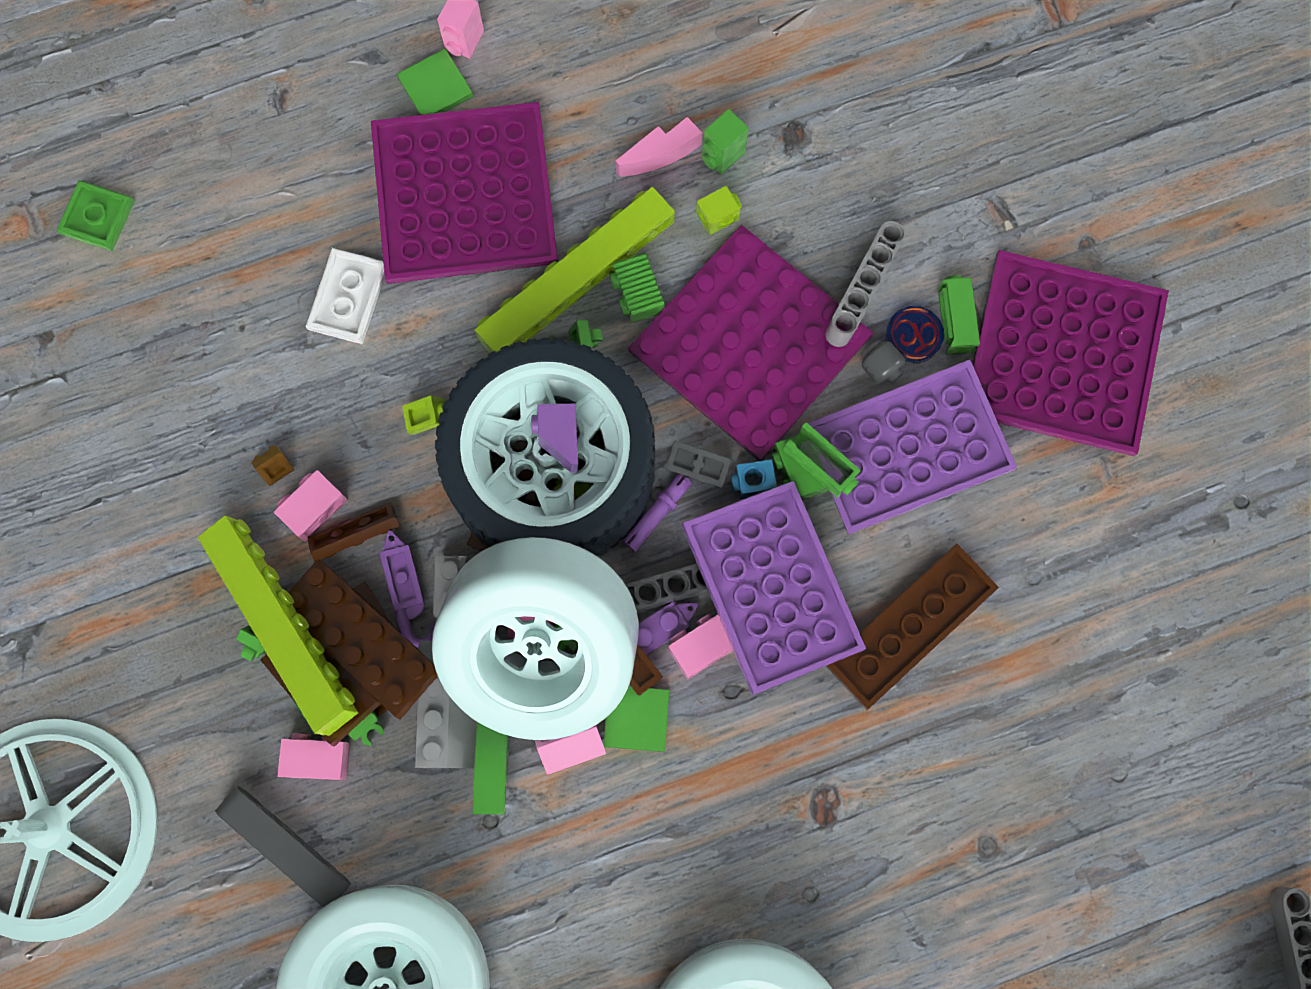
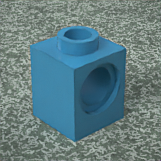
[731,460,777,500]

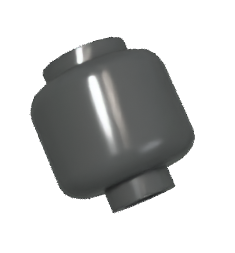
[862,340,906,384]

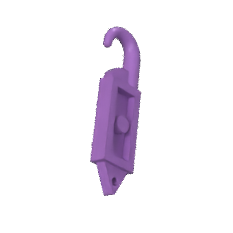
[379,530,435,648]
[637,602,698,655]

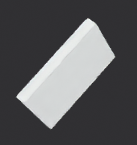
[306,248,385,344]

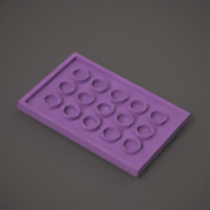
[808,360,1017,535]
[681,481,866,696]

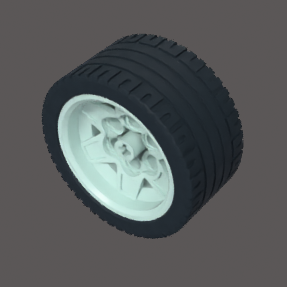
[435,338,655,556]

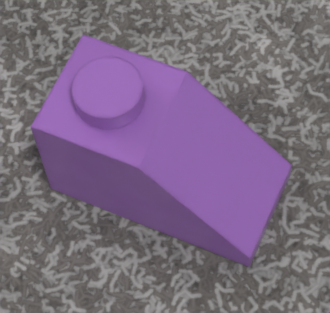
[531,404,578,473]

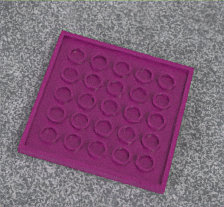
[371,102,558,284]
[628,225,874,461]
[972,250,1169,456]

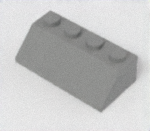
[415,641,477,769]

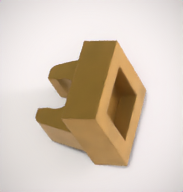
[251,445,294,486]

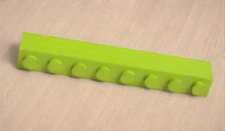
[474,187,675,353]
[197,515,358,736]

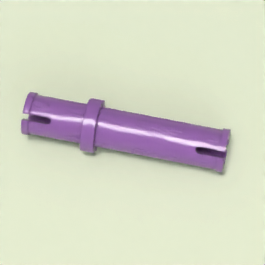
[621,473,693,552]

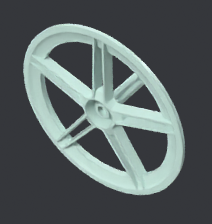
[0,719,157,942]

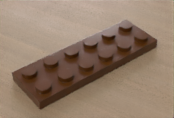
[826,544,999,711]
[288,560,438,719]

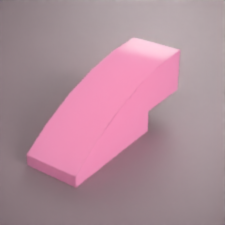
[615,117,702,177]

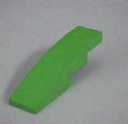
[473,722,510,815]

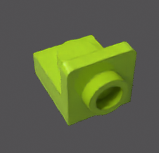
[402,395,446,435]

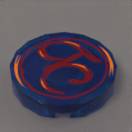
[885,306,944,364]

